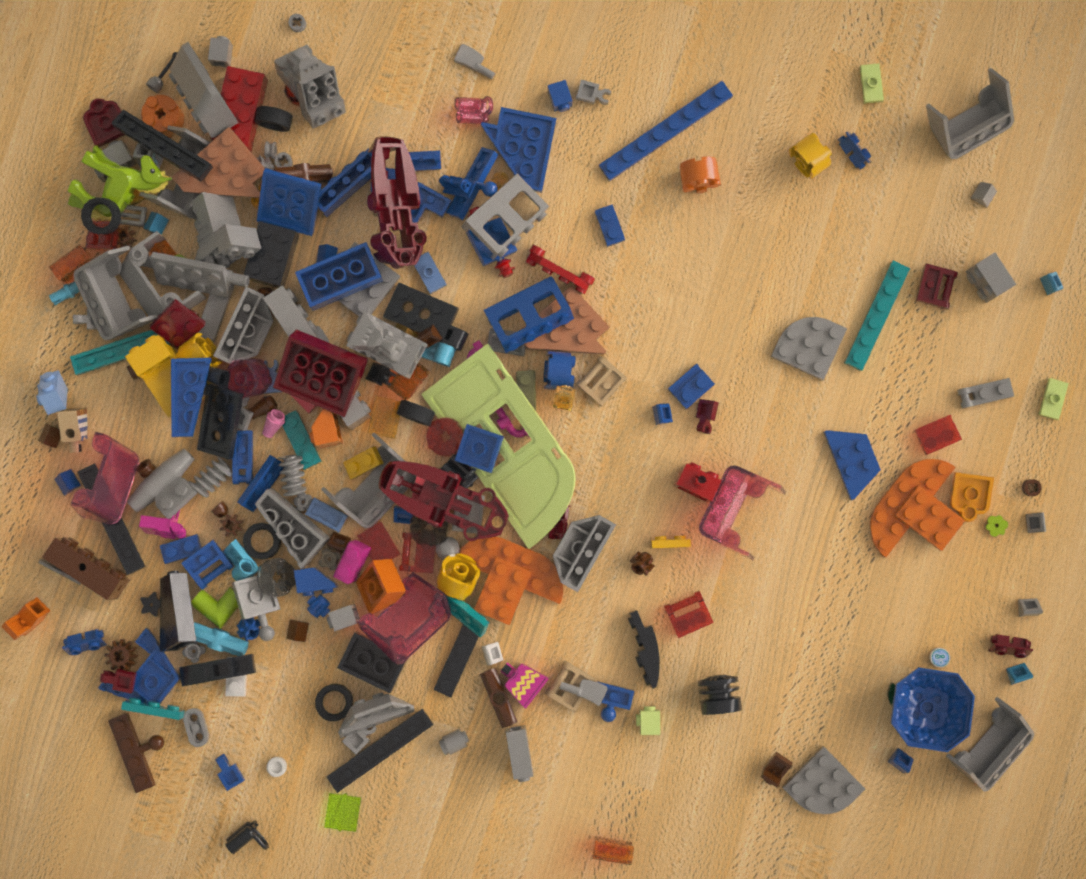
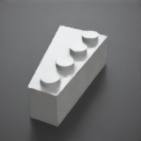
[255,488,330,569]

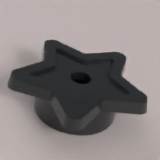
[140,592,160,617]

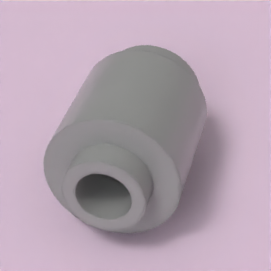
[439,729,469,755]

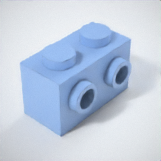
[36,370,68,415]

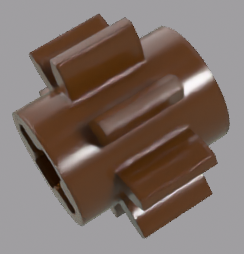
[112,225,138,248]
[219,514,244,537]
[630,551,655,576]

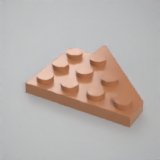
[172,127,265,198]
[520,285,610,355]

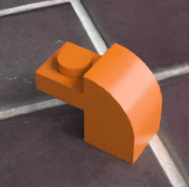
[1,597,50,640]

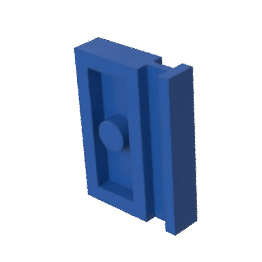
[668,364,715,409]

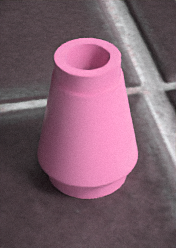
[262,409,285,438]

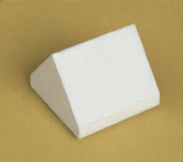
[482,642,503,665]

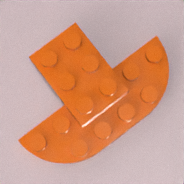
[870,459,965,558]
[459,537,563,625]

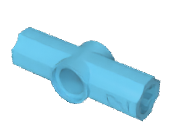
[194,622,249,656]

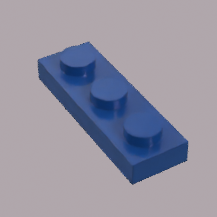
[237,455,285,512]

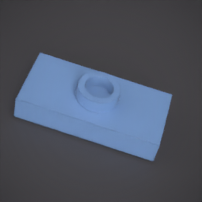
[414,252,447,294]
[305,497,348,533]

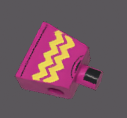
[500,662,549,709]

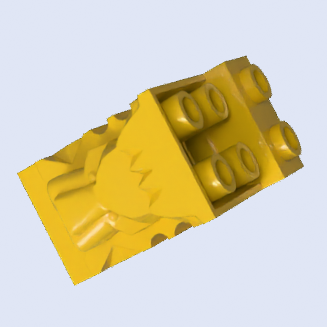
[125,335,205,418]

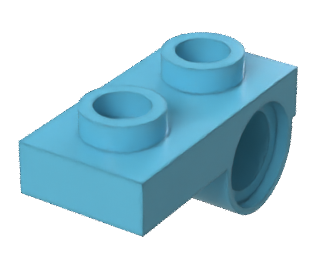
[422,342,456,367]
[223,539,260,581]

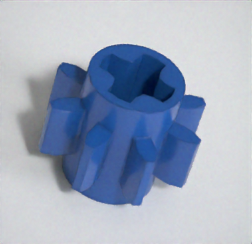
[307,594,330,618]
[236,617,260,641]

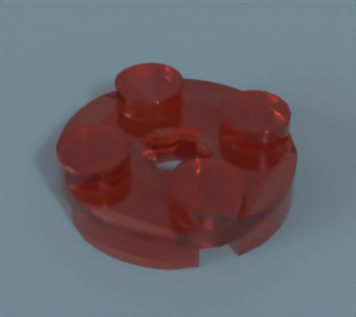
[426,417,464,456]

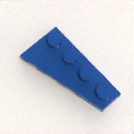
[171,358,211,437]

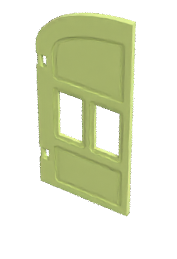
[421,344,576,549]

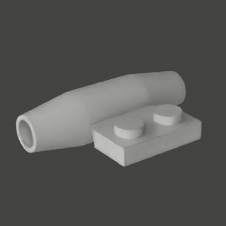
[127,449,197,519]

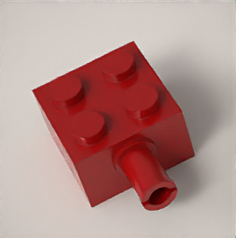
[674,462,722,503]

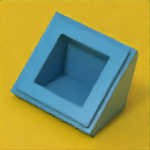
[144,212,169,235]
[1040,272,1064,295]
[1006,663,1033,685]

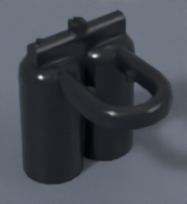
[440,453,478,489]
[225,820,269,854]

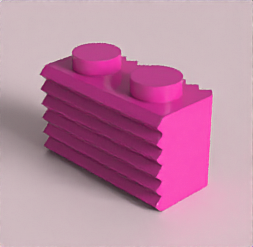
[333,540,371,584]

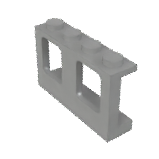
[461,173,549,260]

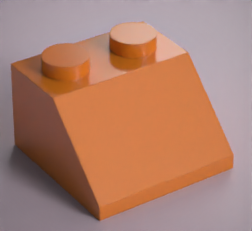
[309,409,343,448]
[356,559,406,614]

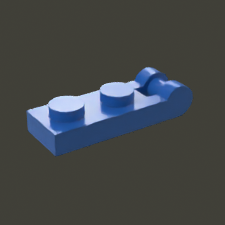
[232,430,254,485]

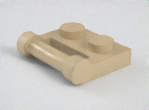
[576,356,627,407]
[545,660,595,712]

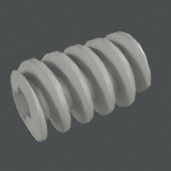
[278,455,307,496]
[189,456,232,498]

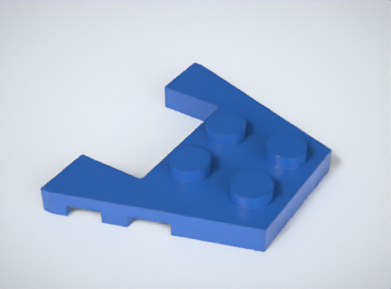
[98,628,181,704]

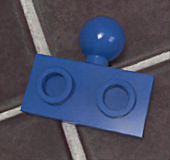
[597,681,635,722]

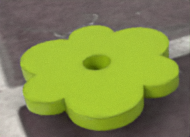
[986,515,1008,537]

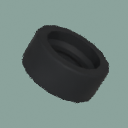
[255,106,293,132]
[81,197,121,235]
[397,400,435,426]
[243,523,282,559]
[315,684,353,722]

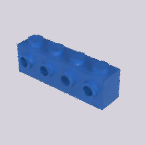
[318,148,372,217]

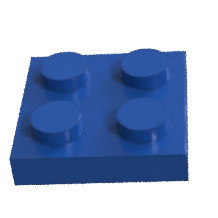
[455,424,504,473]

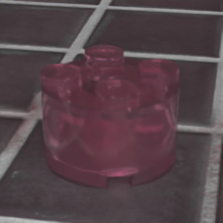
[227,358,272,398]

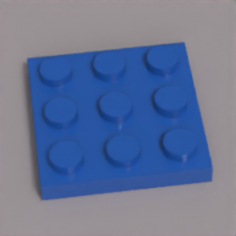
[257,168,321,236]

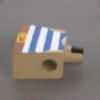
[57,408,88,453]

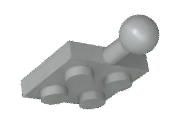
[232,572,280,641]

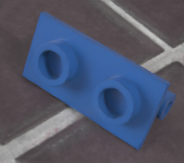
[838,132,872,170]
[409,150,441,171]
[439,175,477,199]
[62,629,107,655]

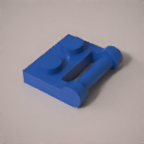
[181,539,234,590]

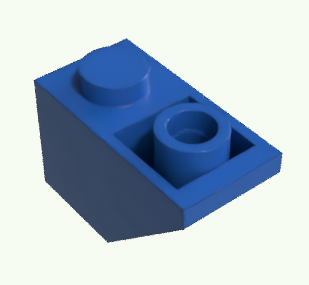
[294,567,338,596]

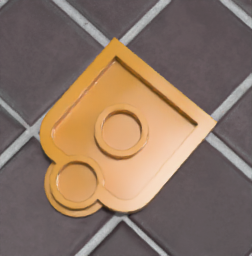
[950,472,994,522]

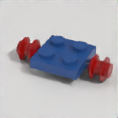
[466,206,517,278]

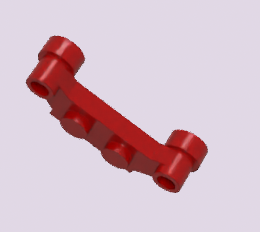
[525,244,595,295]

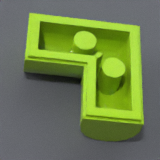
[191,587,239,629]

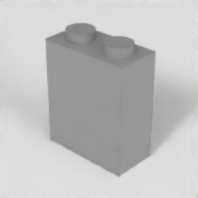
[506,725,533,782]

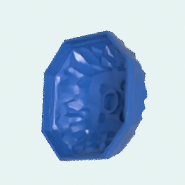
[891,667,975,752]

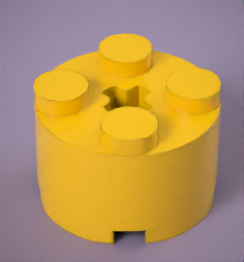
[789,133,832,179]
[176,333,222,367]
[437,554,480,601]

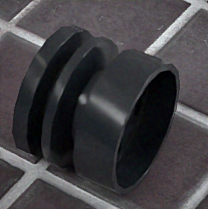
[698,674,742,715]

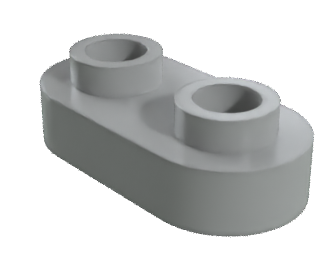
[183,708,209,747]

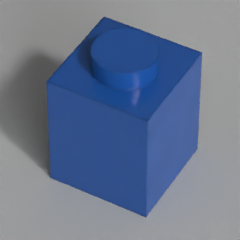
[547,80,573,112]

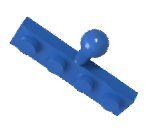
[446,147,499,220]

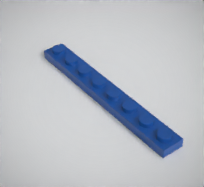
[599,81,733,182]

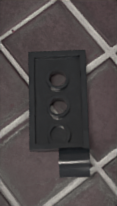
[383,283,469,352]
[197,366,244,459]

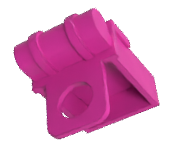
[139,510,187,540]

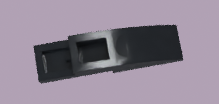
[628,610,660,689]
[179,654,256,687]

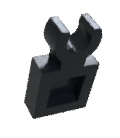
[366,362,396,386]

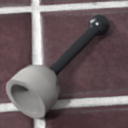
[146,52,178,93]

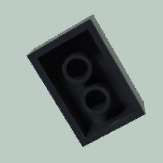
[244,221,299,288]
[337,632,409,693]

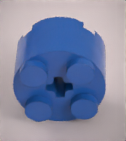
[543,351,576,391]

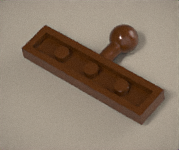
[108,713,164,793]

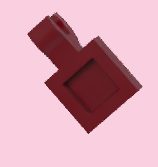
[696,399,719,434]
[100,669,137,694]

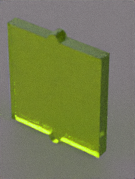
[324,793,361,832]

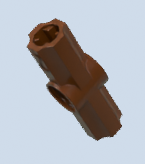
[273,163,333,182]
[480,668,518,728]

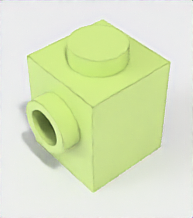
[636,706,661,735]

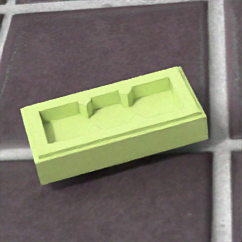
[860,63,884,104]
[1039,378,1069,420]

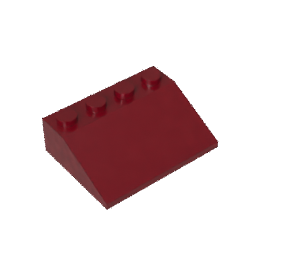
[273,329,368,417]

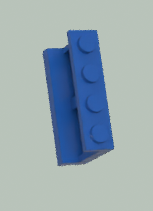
[484,276,574,353]

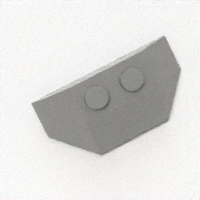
[214,287,273,364]
[552,515,616,592]
[338,692,414,738]

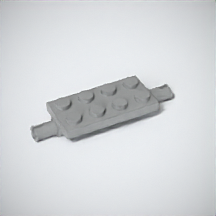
[142,252,250,298]

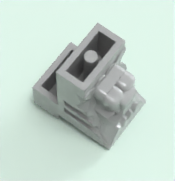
[274,45,346,129]
[191,192,261,268]
[346,311,428,379]

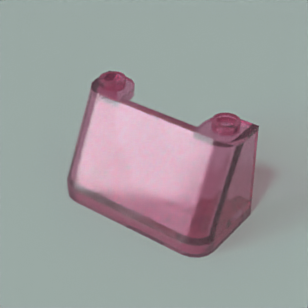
[71,432,139,524]
[357,572,451,665]

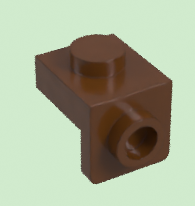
[761,752,792,788]

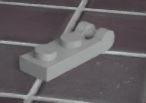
[957,378,1014,409]

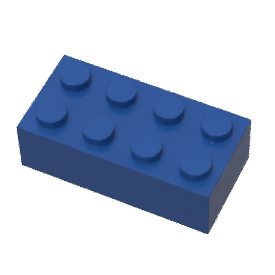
[295,242,383,311]

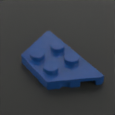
[823,430,881,500]

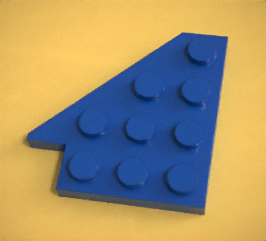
[481,107,557,193]

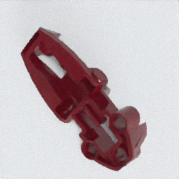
[367,136,427,269]
[378,461,509,541]

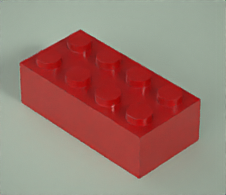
[210,66,268,152]

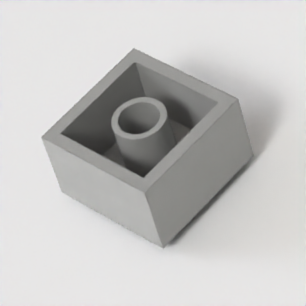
[966,252,1016,303]

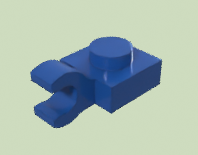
[215,754,245,791]

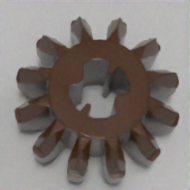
[104,639,139,671]

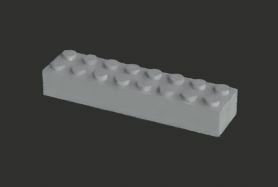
[263,285,371,430]

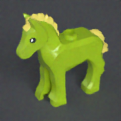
[68,146,172,222]

